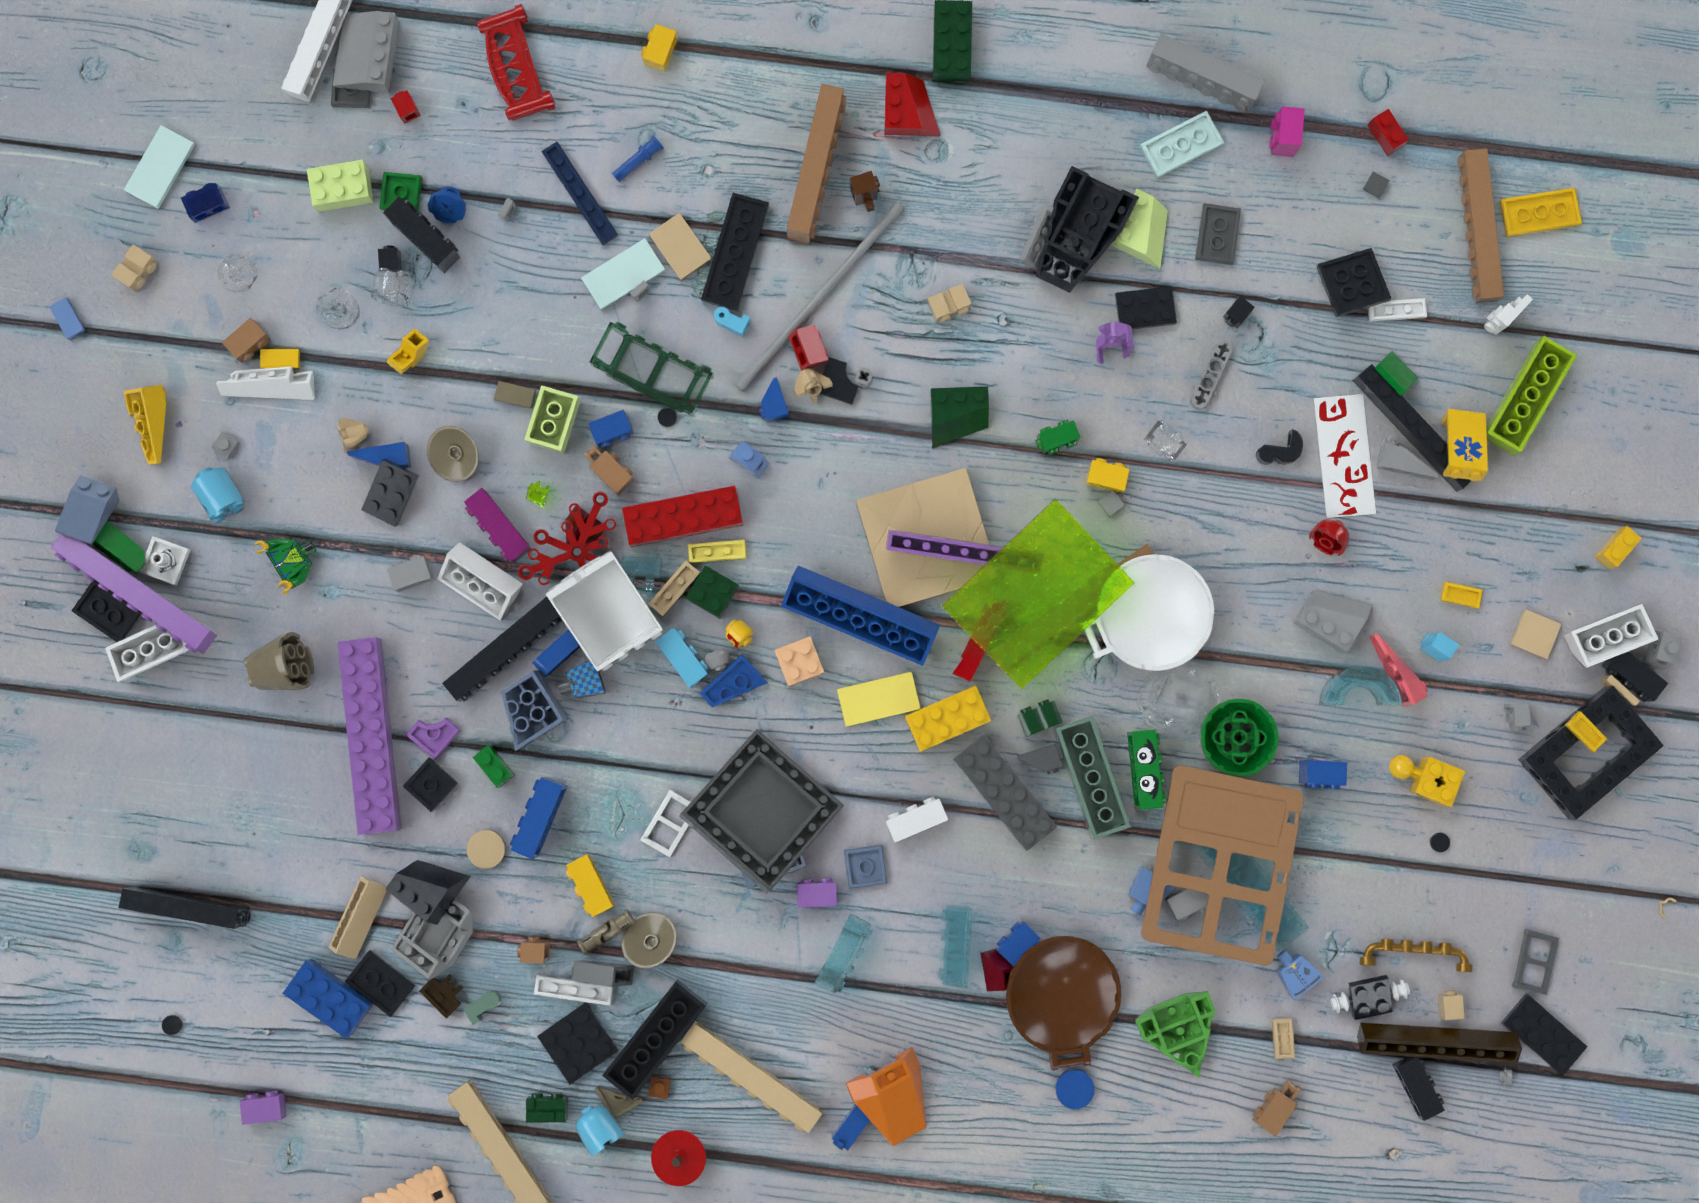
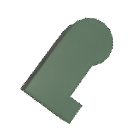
[463,990,501,1025]

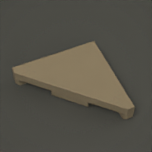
[595,1087,645,1119]

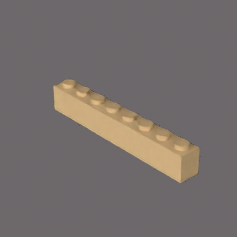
[681,1020,823,1133]
[448,1079,554,1203]

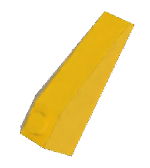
[123,384,166,465]

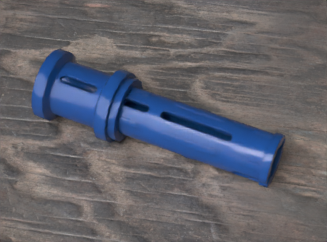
[612,135,664,182]

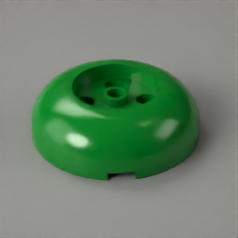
[1200,699,1279,776]

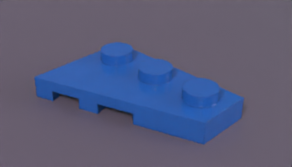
[699,654,768,707]

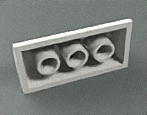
[437,542,523,621]
[1564,604,1658,668]
[105,625,190,683]

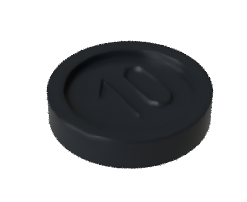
[657,408,677,427]
[1430,833,1450,852]
[162,1015,182,1035]

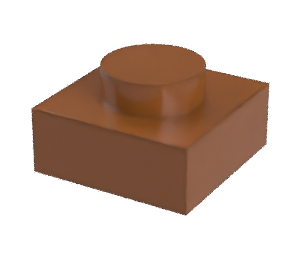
[648,1075,671,1099]

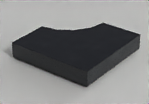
[819,357,858,405]

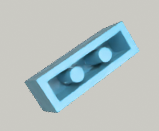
[655,627,709,688]

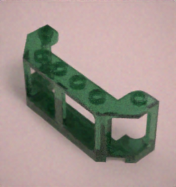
[589,321,714,417]

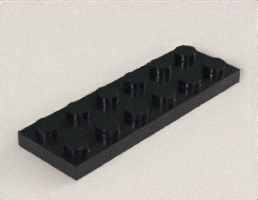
[701,192,769,311]

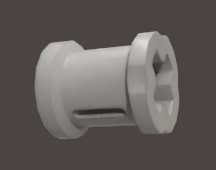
[855,368,873,388]

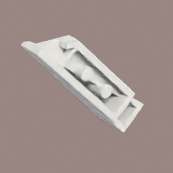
[216,366,315,400]

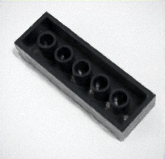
[602,979,708,1100]

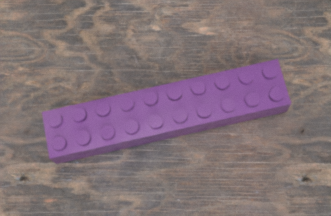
[338,637,402,835]

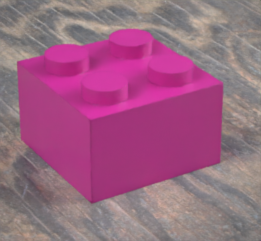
[1269,106,1305,157]

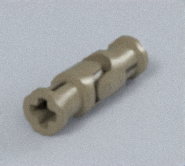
[577,909,636,955]

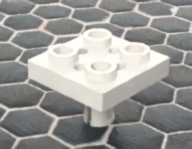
[139,536,190,585]

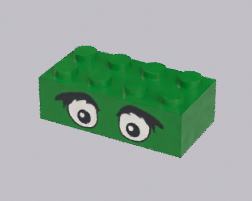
[1127,729,1166,810]

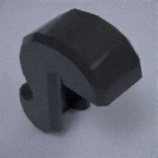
[1256,429,1303,465]

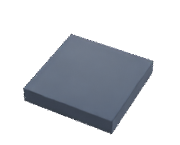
[844,845,887,889]

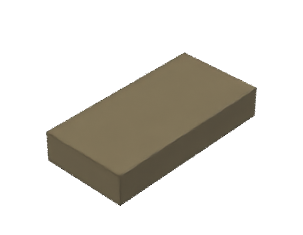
[494,381,536,409]

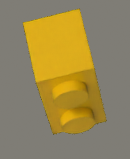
[641,24,678,72]
[1085,458,1130,493]
[1594,526,1642,569]

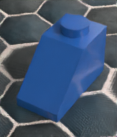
[759,377,789,423]

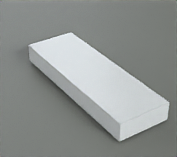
[1368,298,1427,322]

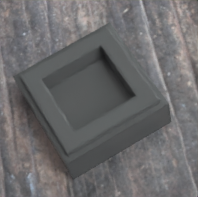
[1363,171,1390,198]

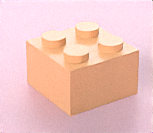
[775,636,824,687]

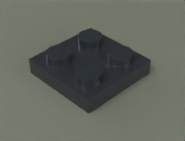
[403,757,458,812]

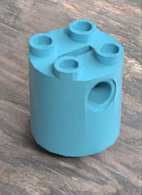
[190,467,245,523]

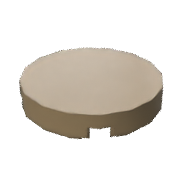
[467,830,506,869]

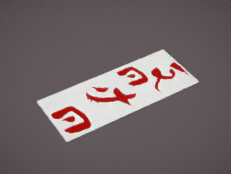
[1314,394,1376,518]

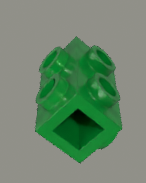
[1035,419,1081,455]

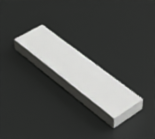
[534,974,614,1006]

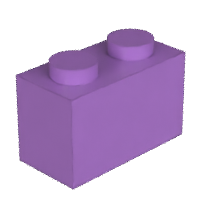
[797,878,837,908]
[240,1091,287,1125]

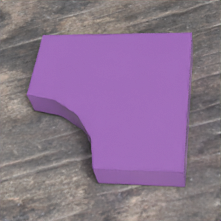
[406,718,461,760]

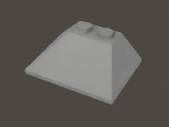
[391,899,473,980]

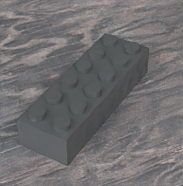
[953,735,1057,851]

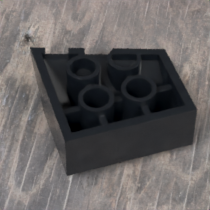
[386,860,471,925]

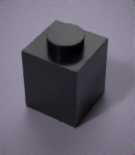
[378,245,402,276]
[1223,296,1255,329]

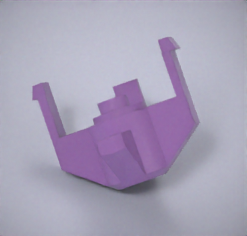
[1096,322,1135,364]

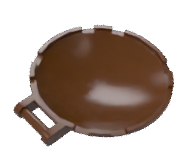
[1006,936,1121,1071]

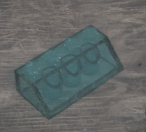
[939,905,972,989]

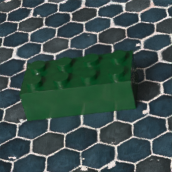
[932,0,972,82]

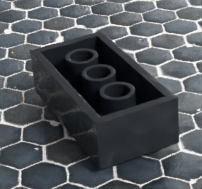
[383,197,460,273]

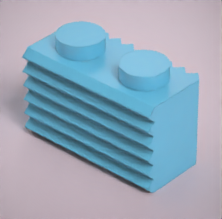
[1420,632,1459,662]

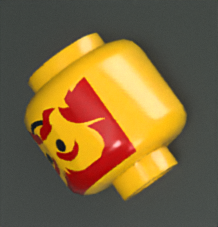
[725,619,754,648]

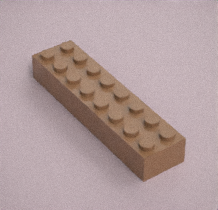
[787,83,847,244]

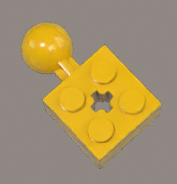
[1389,755,1465,807]

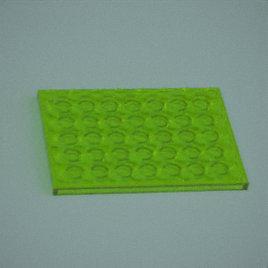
[941,498,1135,690]

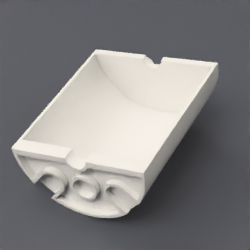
[546,551,663,671]

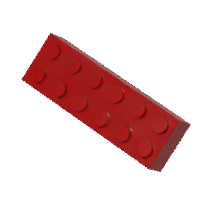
[622,486,744,548]

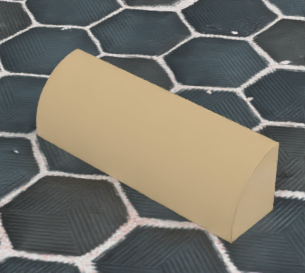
[328,876,387,959]

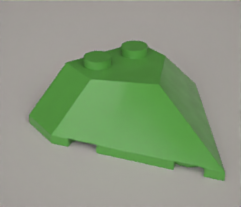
[1135,991,1215,1078]

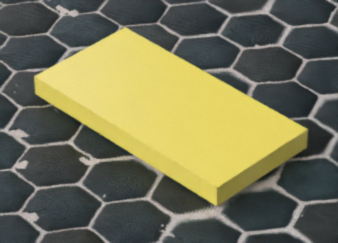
[837,672,921,727]

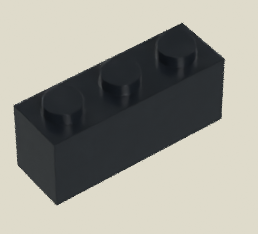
[1602,652,1668,702]
[1392,1056,1445,1121]

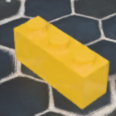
[565,854,615,917]

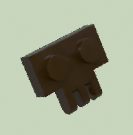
[419,974,464,1019]

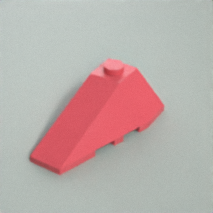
[1369,634,1427,706]

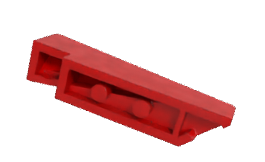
[952,598,1012,682]

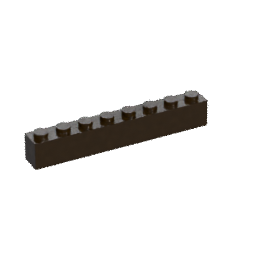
[1357,1022,1522,1063]

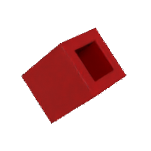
[390,90,421,124]

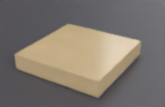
[1510,609,1561,660]

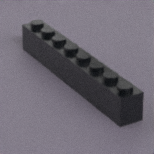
[1352,364,1471,492]
[442,596,562,702]

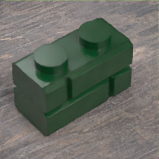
[526,1092,568,1123]

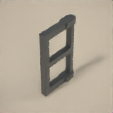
[1512,929,1559,995]

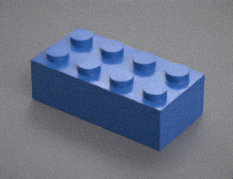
[510,777,568,859]
[282,959,373,1038]

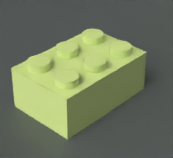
[307,160,374,212]
[524,385,581,454]

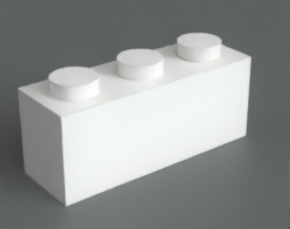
[885,796,948,843]

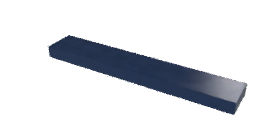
[541,141,618,246]

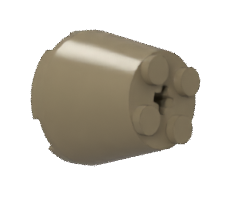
[244,632,314,690]

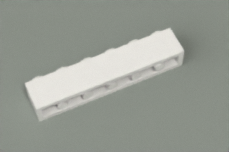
[281,0,352,102]

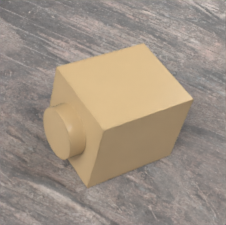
[1437,990,1465,1020]

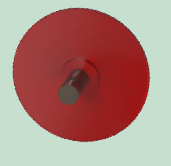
[651,1130,706,1186]

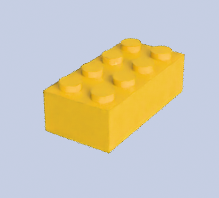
[904,685,991,752]

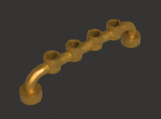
[1359,939,1473,972]

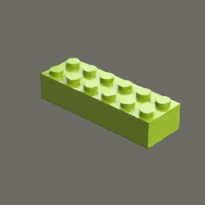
[1486,336,1577,456]

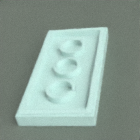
[1140,111,1224,179]
[124,125,196,209]
[581,238,665,311]

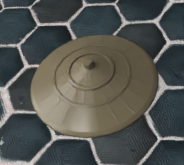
[427,426,479,482]
[621,912,677,968]

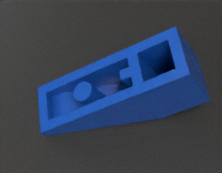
[347,442,411,469]

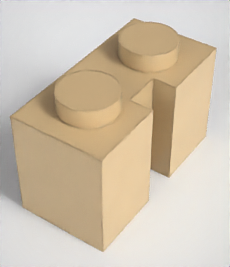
[111,244,158,292]
[927,283,971,323]

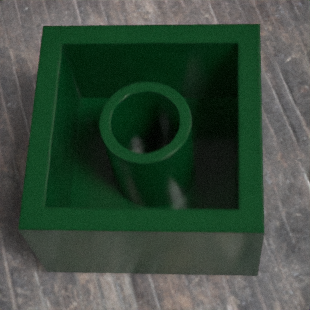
[686,565,739,619]

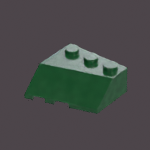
[930,386,989,449]

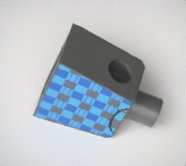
[558,660,607,698]

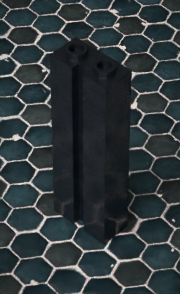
[118,886,251,929]

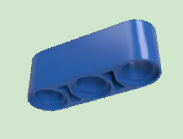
[532,629,580,677]

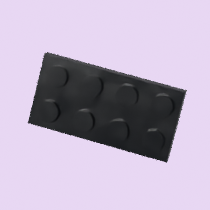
[1501,993,1588,1076]

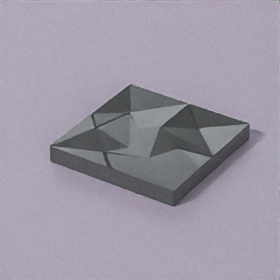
[679,729,844,894]

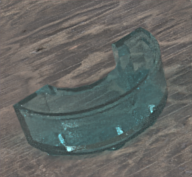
[1319,666,1402,706]
[814,913,873,993]

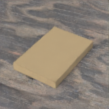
[649,213,712,281]

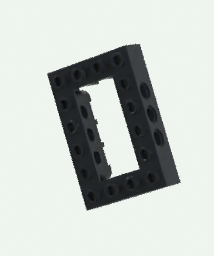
[1518,686,1664,820]

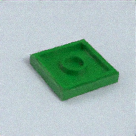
[379,172,422,214]
[1375,351,1418,395]

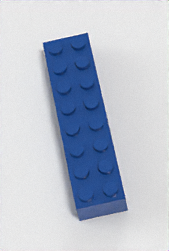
[781,565,940,666]

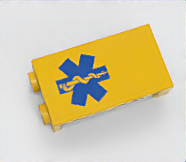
[1442,409,1488,481]

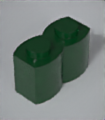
[1017,699,1063,737]

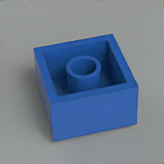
[1299,760,1347,789]

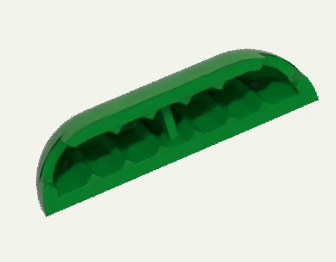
[93,521,145,575]

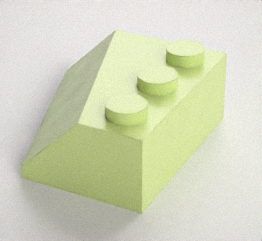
[1111,189,1168,269]

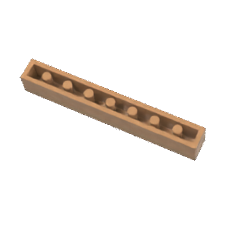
[1457,149,1504,303]

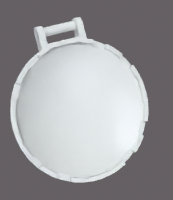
[1079,554,1214,671]

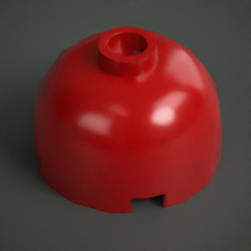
[1309,519,1349,556]

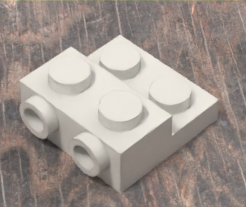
[1484,294,1533,335]

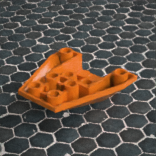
[845,1047,926,1146]

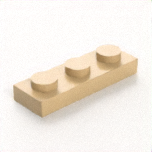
[649,560,700,617]

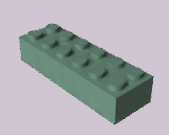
[1054,716,1131,839]

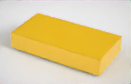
[260,349,300,369]
[1440,582,1483,609]
[1565,711,1607,753]

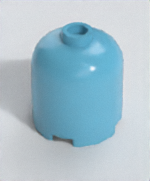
[576,1105,624,1156]

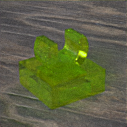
[526,481,550,507]

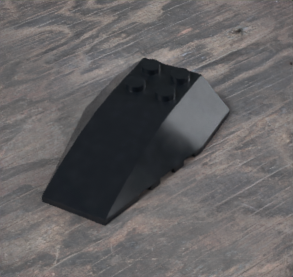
[1036,166,1139,293]

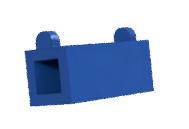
[832,1104,870,1151]

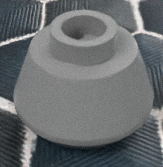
[704,648,729,672]

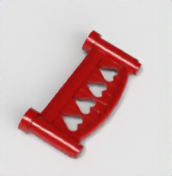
[477,3,556,121]

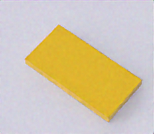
[1499,187,1582,237]

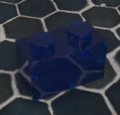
[181,182,230,223]

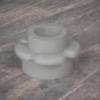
[1499,1067,1512,1087]

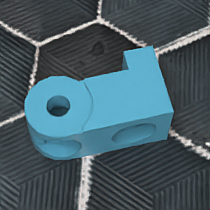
[714,307,751,338]

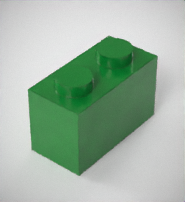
[472,745,515,788]

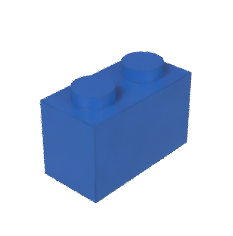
[588,409,634,448]
[996,921,1041,966]

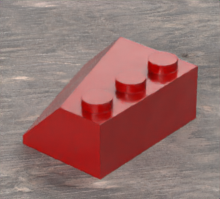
[884,73,941,137]

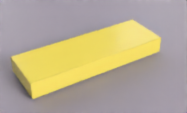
[688,539,747,564]

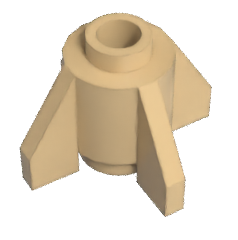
[794,368,833,404]
[336,418,369,453]

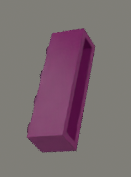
[464,488,532,563]

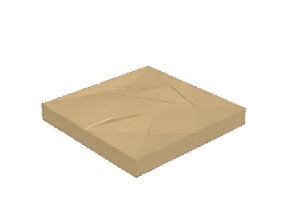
[856,468,999,608]

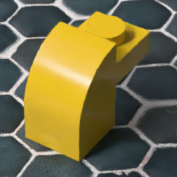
[387,328,429,374]

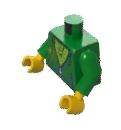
[254,539,317,595]

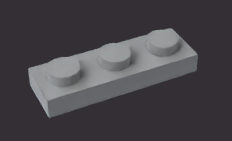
[1019,209,1052,269]

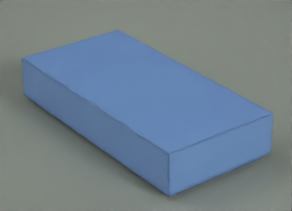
[49,297,86,340]

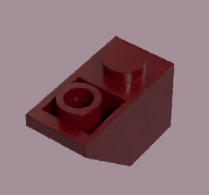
[980,949,1013,992]

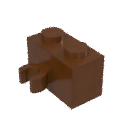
[850,171,880,212]

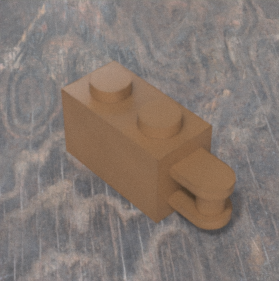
[583,444,634,496]
[1252,1079,1301,1137]

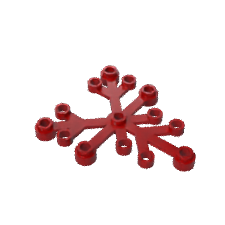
[518,491,620,585]

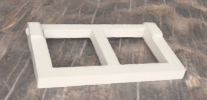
[640,790,690,857]

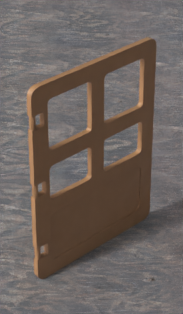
[1141,766,1304,966]

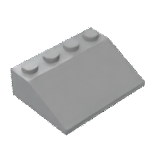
[333,11,400,93]

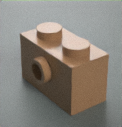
[517,937,551,964]

